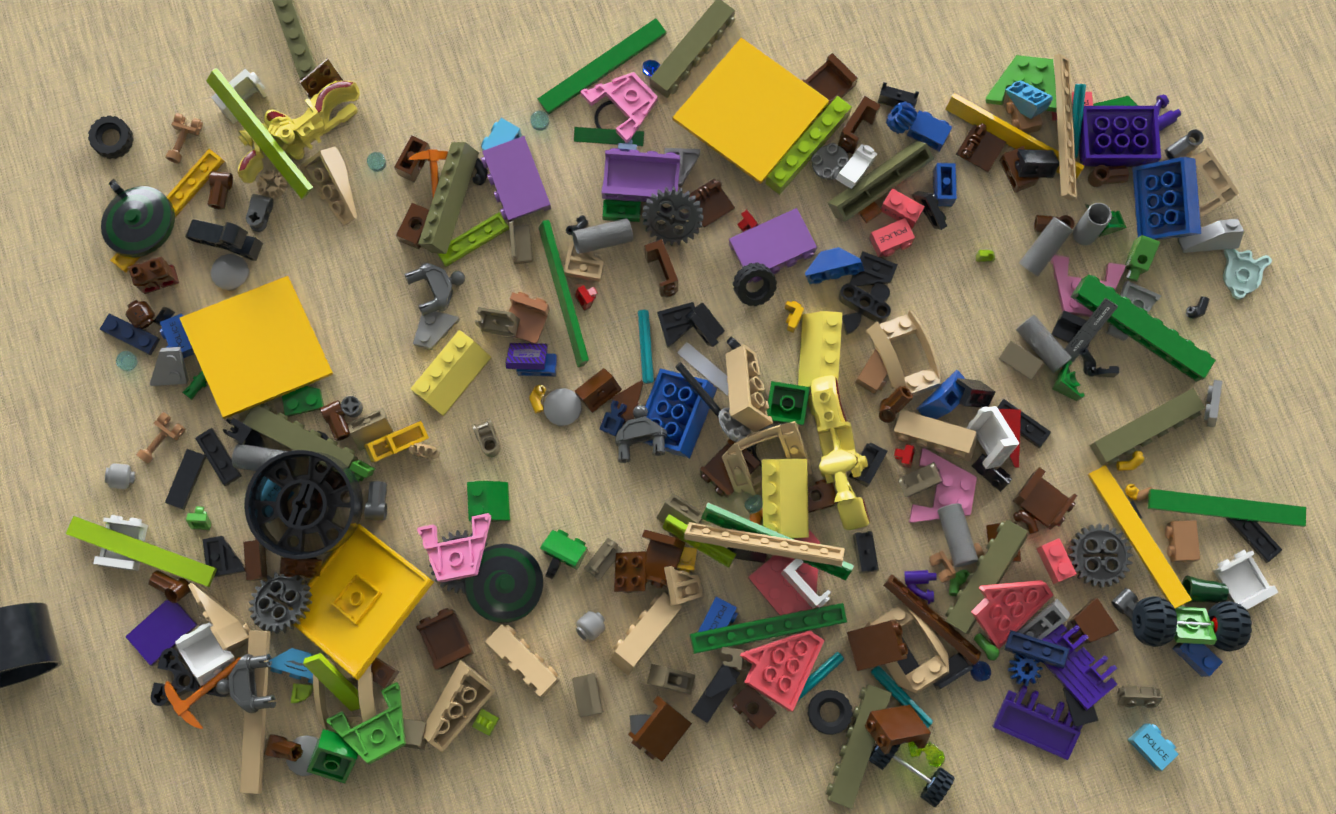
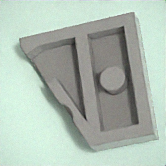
[413,311,459,350]
[150,347,189,386]

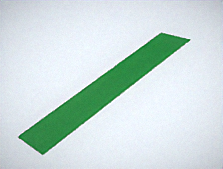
[574,127,644,146]

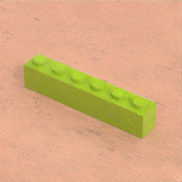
[765,96,852,195]

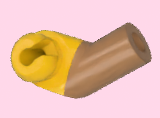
[1125,484,1153,501]

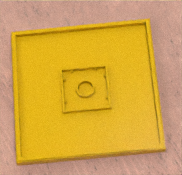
[672,38,829,184]
[179,276,333,419]
[288,524,434,681]

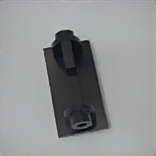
[972,454,1012,492]

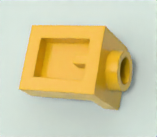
[785,301,804,333]
[677,547,697,574]

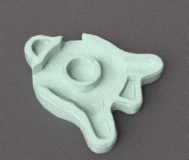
[1223,249,1272,300]

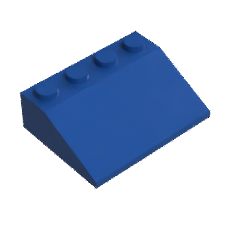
[1132,157,1201,240]
[643,369,717,459]

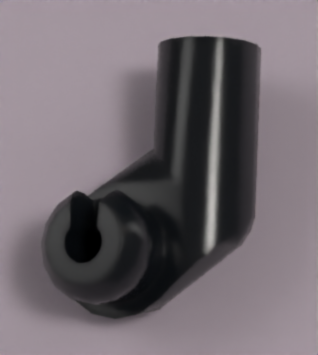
[472,158,488,185]
[566,215,588,235]
[1186,296,1210,319]
[1079,348,1097,377]

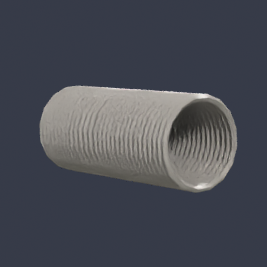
[1072,203,1112,245]
[1019,217,1073,276]
[572,218,633,254]
[1016,315,1072,373]
[232,444,296,476]
[937,504,978,567]

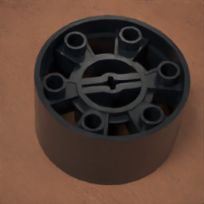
[244,450,363,559]
[0,602,62,688]

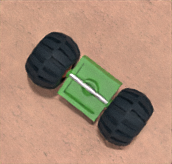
[1132,596,1252,651]

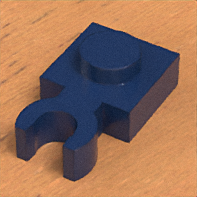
[599,400,627,436]

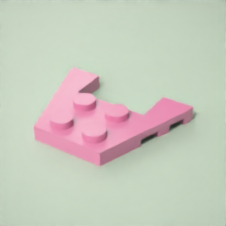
[580,72,658,143]
[1051,255,1126,317]
[909,448,977,523]
[417,513,491,583]

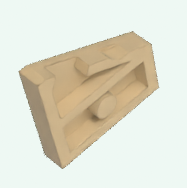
[564,240,604,282]
[664,566,703,605]

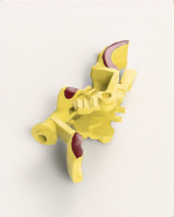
[238,81,360,183]
[808,375,870,530]

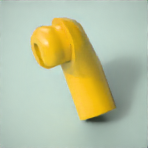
[529,384,546,414]
[1116,451,1145,471]

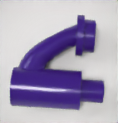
[1155,94,1181,132]
[904,570,937,604]

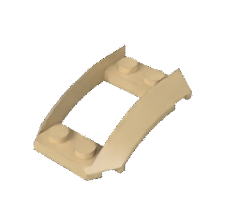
[1192,147,1240,218]
[866,310,941,396]
[722,421,813,496]
[865,602,949,694]
[313,657,376,733]

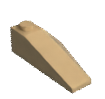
[299,147,357,225]
[188,583,253,652]

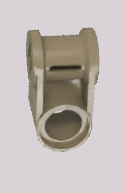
[472,418,500,457]

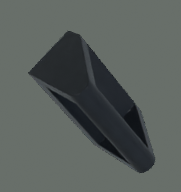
[705,665,737,698]

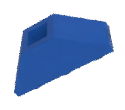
[805,247,864,284]
[916,370,965,419]

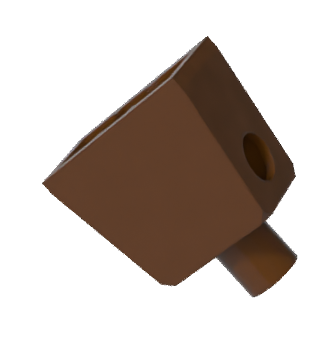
[1069,598,1119,644]

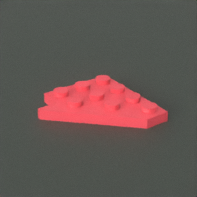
[748,530,820,616]
[971,580,1053,649]
[740,631,825,712]

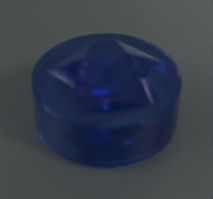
[642,60,660,76]
[970,661,991,682]

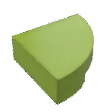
[976,250,995,262]
[291,683,313,703]

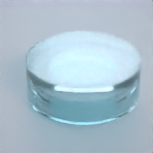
[530,111,549,131]
[367,152,386,172]
[116,351,137,371]
[744,494,763,513]

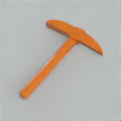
[408,149,448,197]
[164,657,241,729]

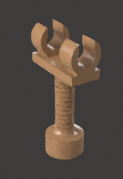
[165,113,203,164]
[136,412,186,464]
[929,543,984,583]

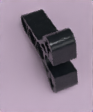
[185,219,263,261]
[151,648,230,706]

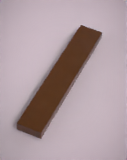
[883,574,981,665]

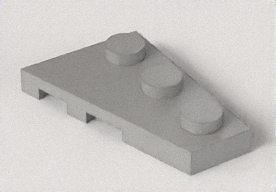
[1106,281,1162,341]

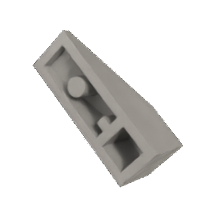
[1177,219,1244,253]
[1017,599,1070,640]

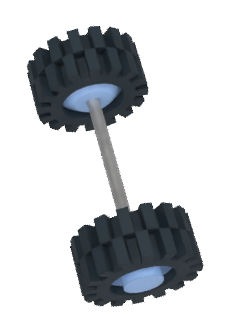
[869,744,955,807]

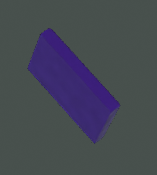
[125,600,197,666]

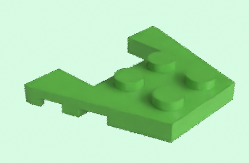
[986,55,1057,112]
[326,682,406,765]

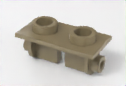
[584,538,623,580]
[1118,686,1163,708]

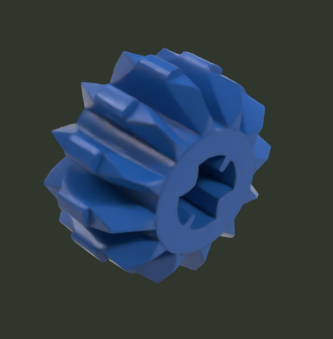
[886,101,917,134]
[1008,654,1043,686]

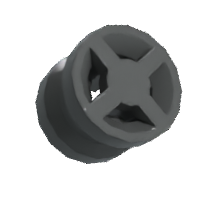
[341,396,363,418]

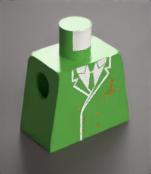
[1125,235,1160,282]

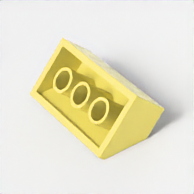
[798,311,842,390]
[410,330,491,416]
[762,459,809,538]

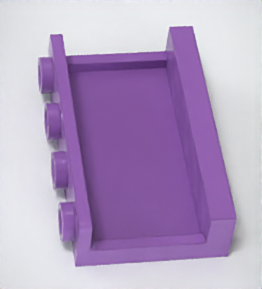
[481,136,551,222]
[602,148,680,204]
[729,208,817,283]

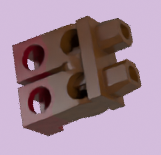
[128,256,179,294]

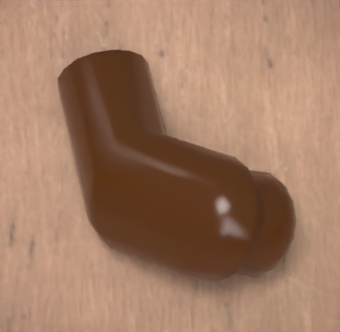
[1013,510,1039,534]

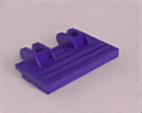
[1041,624,1117,711]
[992,685,1083,760]

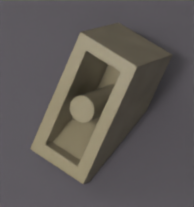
[647,664,695,694]

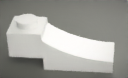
[836,144,877,189]

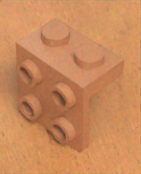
[509,292,550,344]

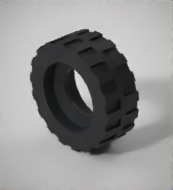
[88,115,134,159]
[733,262,777,307]
[807,690,853,735]

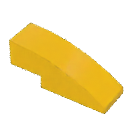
[364,421,429,462]

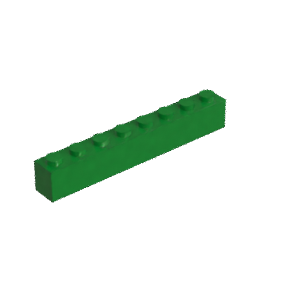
[1071,274,1216,382]

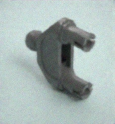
[404,263,465,316]
[615,405,667,463]
[216,654,276,713]

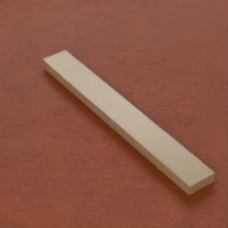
[1054,54,1077,201]
[684,522,845,567]
[240,630,270,794]

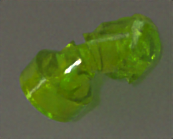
[908,741,945,767]

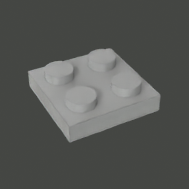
[1204,380,1222,427]

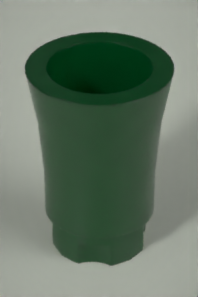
[1182,575,1229,603]

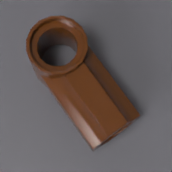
[1088,165,1129,187]
[207,171,233,210]
[1034,215,1075,233]
[879,386,913,423]
[320,400,351,441]
[149,570,191,603]
[264,734,303,762]

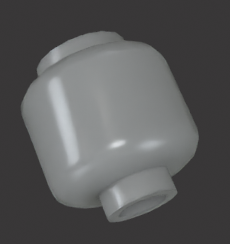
[105,463,135,489]
[576,611,605,641]

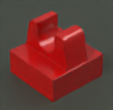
[737,209,759,232]
[575,285,598,311]
[894,444,916,469]

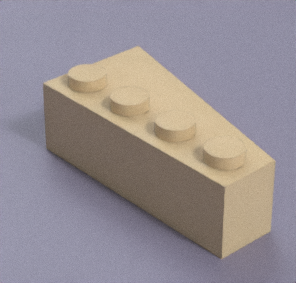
[726,344,773,432]
[894,410,978,462]
[610,592,682,676]
[485,624,559,697]
[424,660,496,752]

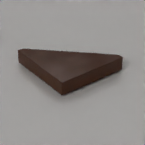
[611,380,643,422]

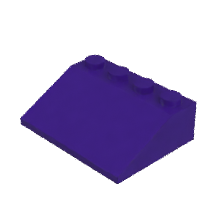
[1079,106,1161,167]

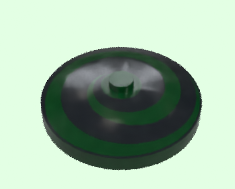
[101,186,175,258]
[464,544,543,623]

